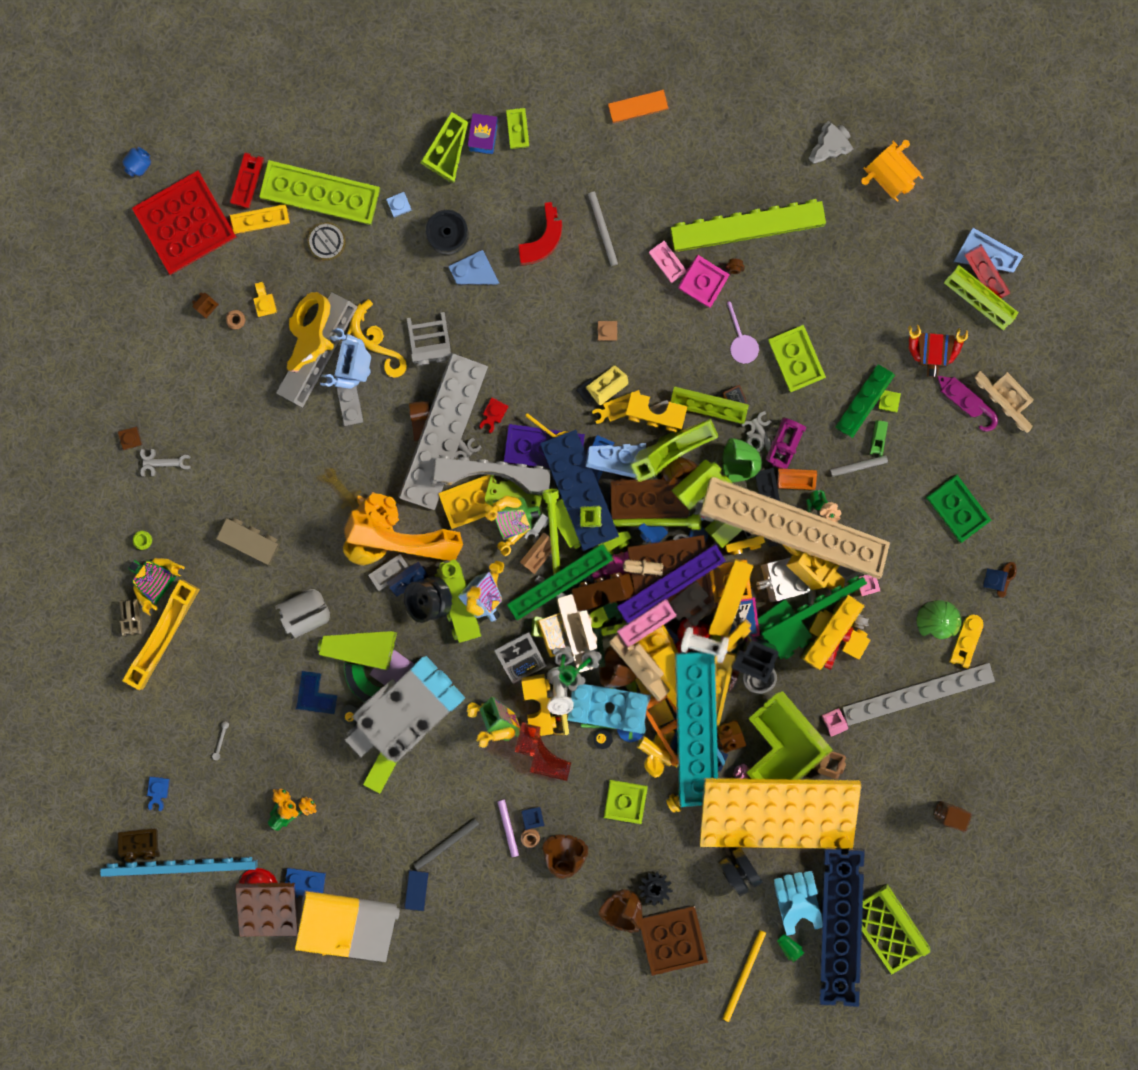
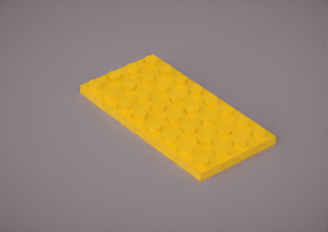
[699,778,861,849]

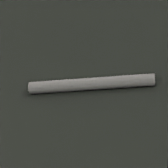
[588,191,618,266]

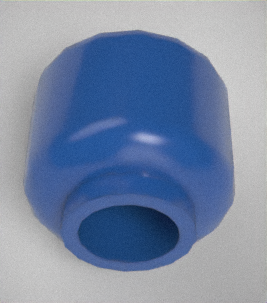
[122,147,151,176]

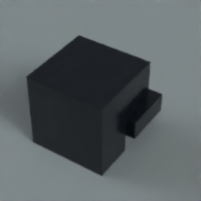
[731,634,779,683]

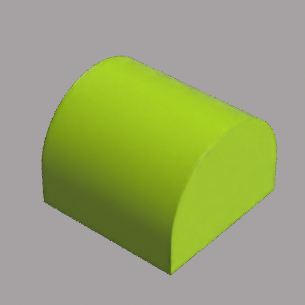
[580,506,601,527]

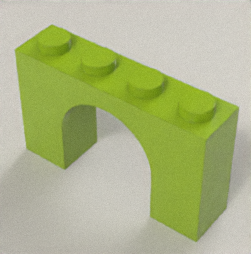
[672,460,743,548]

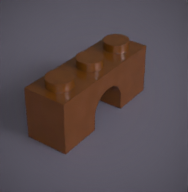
[572,572,635,612]
[933,801,972,832]

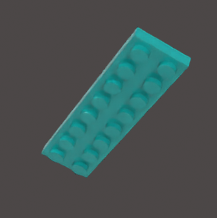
[675,652,718,807]

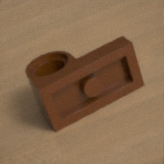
[409,401,430,441]

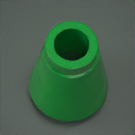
[777,934,805,963]

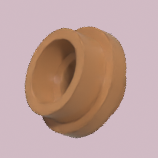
[226,310,245,330]
[521,829,540,848]

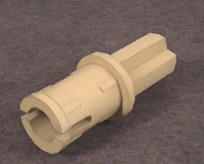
[623,560,663,575]

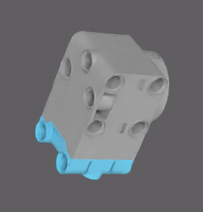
[352,656,465,763]

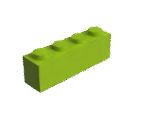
[435,563,482,643]

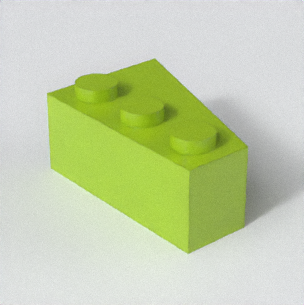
[420,112,468,184]

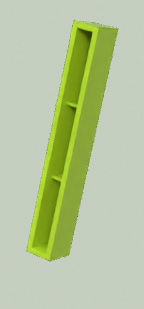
[670,199,826,253]

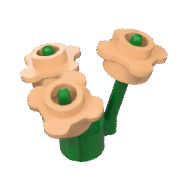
[806,490,841,523]

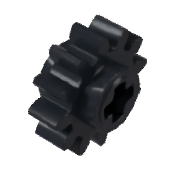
[638,871,673,906]

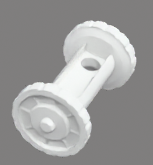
[681,627,729,663]
[547,667,573,715]

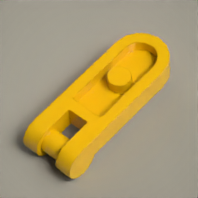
[949,615,983,669]

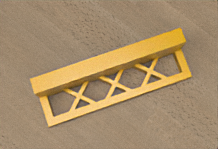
[709,559,754,638]

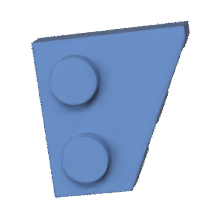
[449,250,499,285]

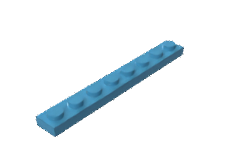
[101,856,258,877]

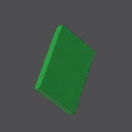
[926,475,992,543]

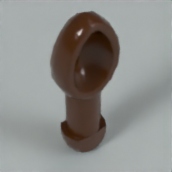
[997,562,1017,598]

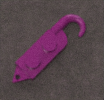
[938,376,998,432]

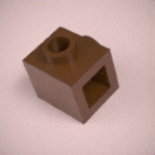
[717,720,746,753]

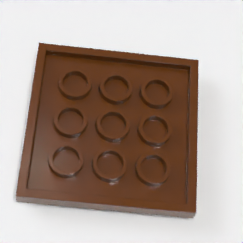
[627,535,716,618]

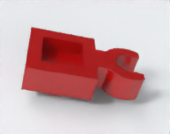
[480,398,509,434]

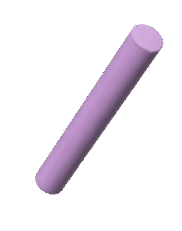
[497,799,519,857]

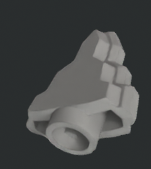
[809,121,853,164]

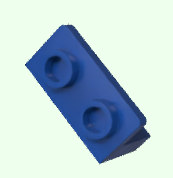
[285,868,326,898]

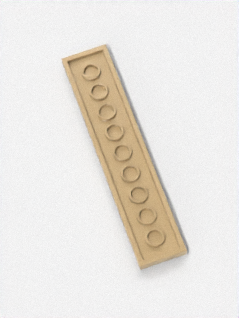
[700,477,890,579]

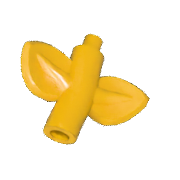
[637,731,678,778]

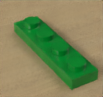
[835,364,895,438]

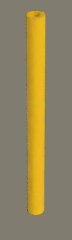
[722,930,766,1022]

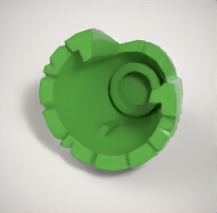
[722,438,762,482]
[916,600,962,639]

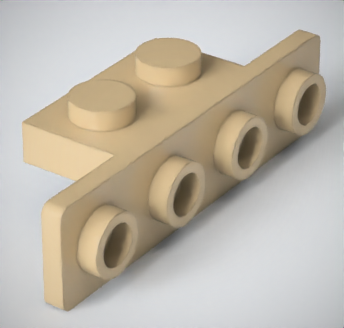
[975,371,1034,433]
[557,594,597,672]
[610,633,670,701]

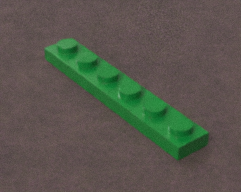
[507,543,614,621]
[761,576,867,640]

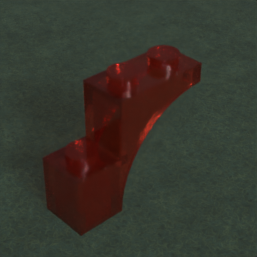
[515,723,572,781]

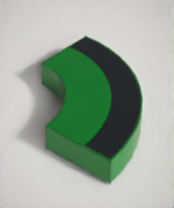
[344,663,380,703]

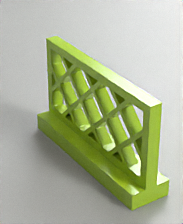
[862,884,930,975]

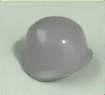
[743,669,777,694]

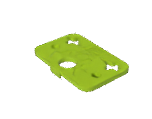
[485,475,542,508]

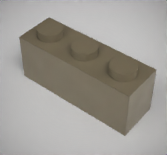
[216,517,280,565]

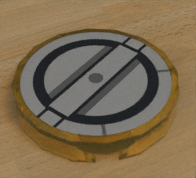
[307,222,346,261]

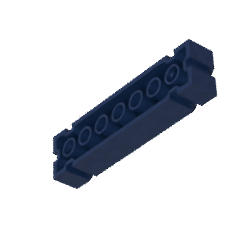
[820,847,865,1007]

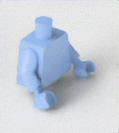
[320,328,371,389]

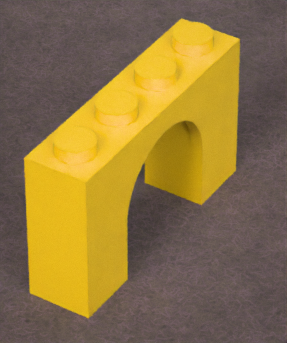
[800,595,864,670]

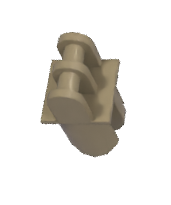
[119,599,142,636]

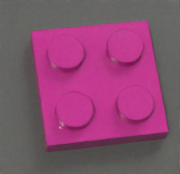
[677,255,729,308]

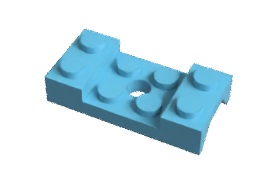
[567,684,651,733]

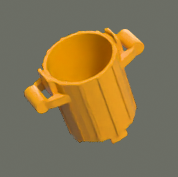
[862,140,924,202]

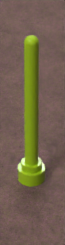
[543,489,561,575]
[612,514,701,530]

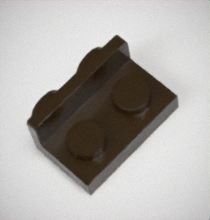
[118,828,160,862]

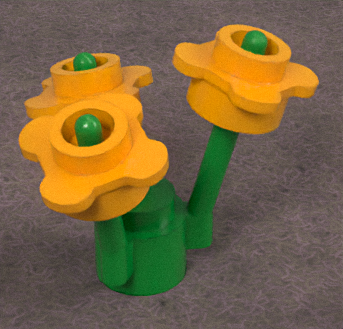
[267,789,317,831]

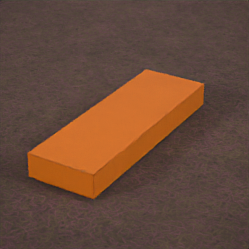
[608,90,668,123]

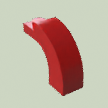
[519,202,562,266]

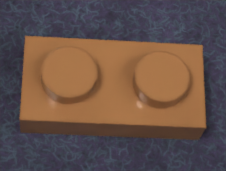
[520,533,551,574]

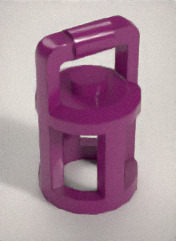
[766,417,807,469]

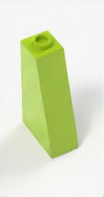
[317,631,397,670]

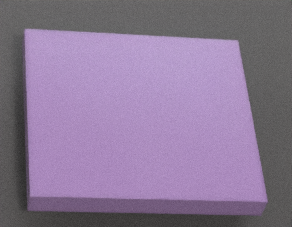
[370,650,414,685]

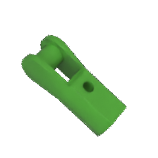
[870,420,888,456]

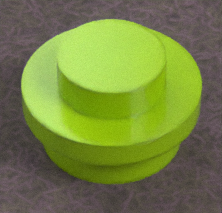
[133,531,152,550]

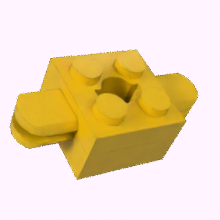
[783,544,845,590]

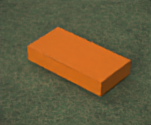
[777,469,817,490]

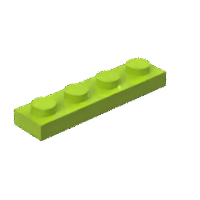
[671,387,749,424]

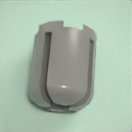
[275,589,330,640]

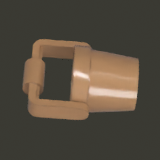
[813,751,846,779]

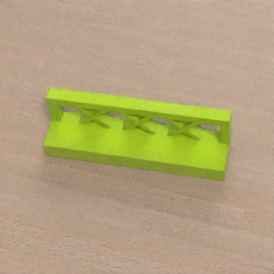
[944,265,1019,330]

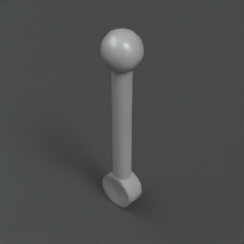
[212,721,229,760]

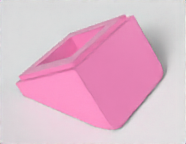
[822,708,848,737]

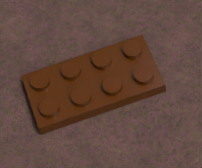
[611,479,689,519]

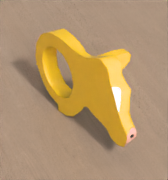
[287,292,334,373]

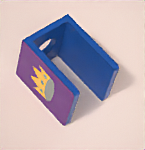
[468,113,498,154]

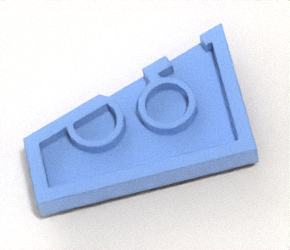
[953,228,1023,272]
[585,443,646,479]

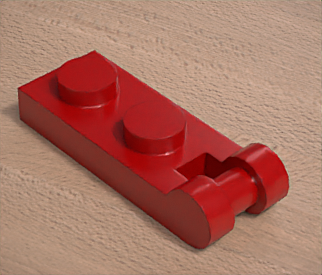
[230,152,264,209]

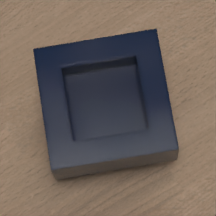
[983,568,1008,591]
[522,806,544,830]

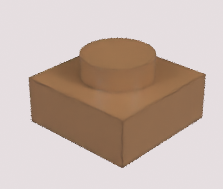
[598,321,617,341]

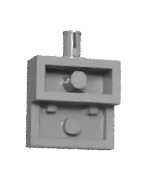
[756,557,810,602]

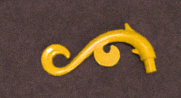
[347,298,407,378]

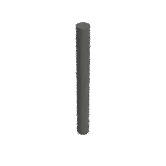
[413,818,479,870]

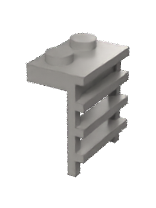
[407,312,451,366]

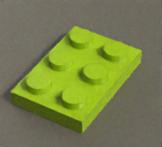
[768,325,826,393]

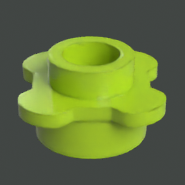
[439,559,461,581]

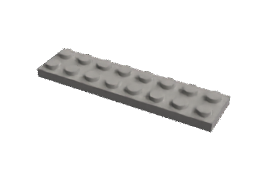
[398,353,488,510]

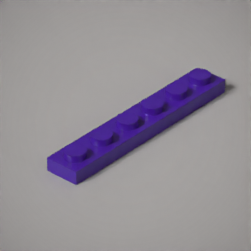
[617,545,726,623]

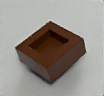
[118,427,142,450]

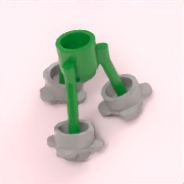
[553,646,601,691]

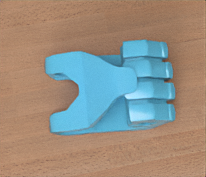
[774,871,823,936]

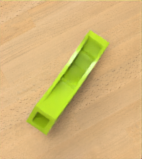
[546,499,631,554]

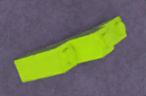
[631,419,718,482]

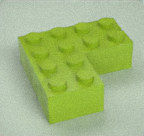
[747,691,833,780]

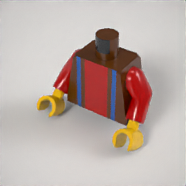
[908,325,968,378]

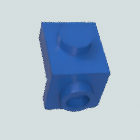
[639,523,668,543]

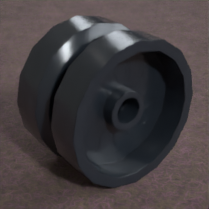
[426,210,469,255]
[404,576,452,623]
[718,847,763,897]

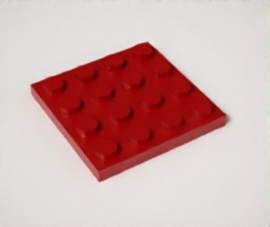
[132,170,237,275]

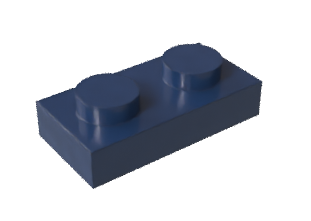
[386,561,429,597]

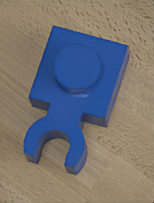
[147,776,170,811]

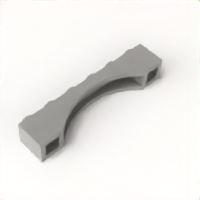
[432,455,551,495]

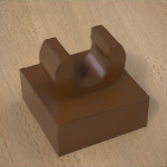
[192,292,219,319]

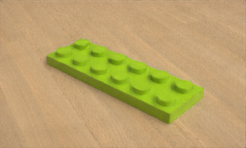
[259,160,380,225]

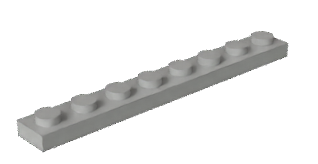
[842,663,995,726]

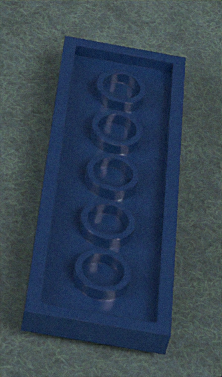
[540,430,619,551]

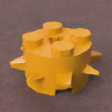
[352,492,399,532]

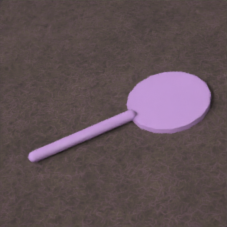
[727,301,759,364]

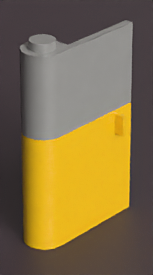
[295,891,400,962]

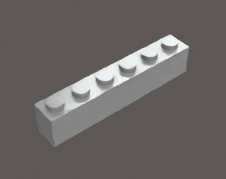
[277,292,357,408]

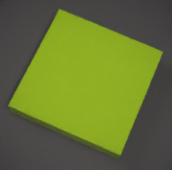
[604,780,648,824]

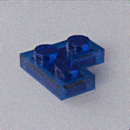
[296,671,338,714]

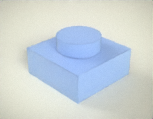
[387,192,412,217]

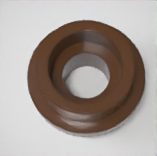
[725,258,745,274]

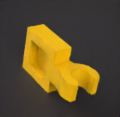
[253,282,277,317]

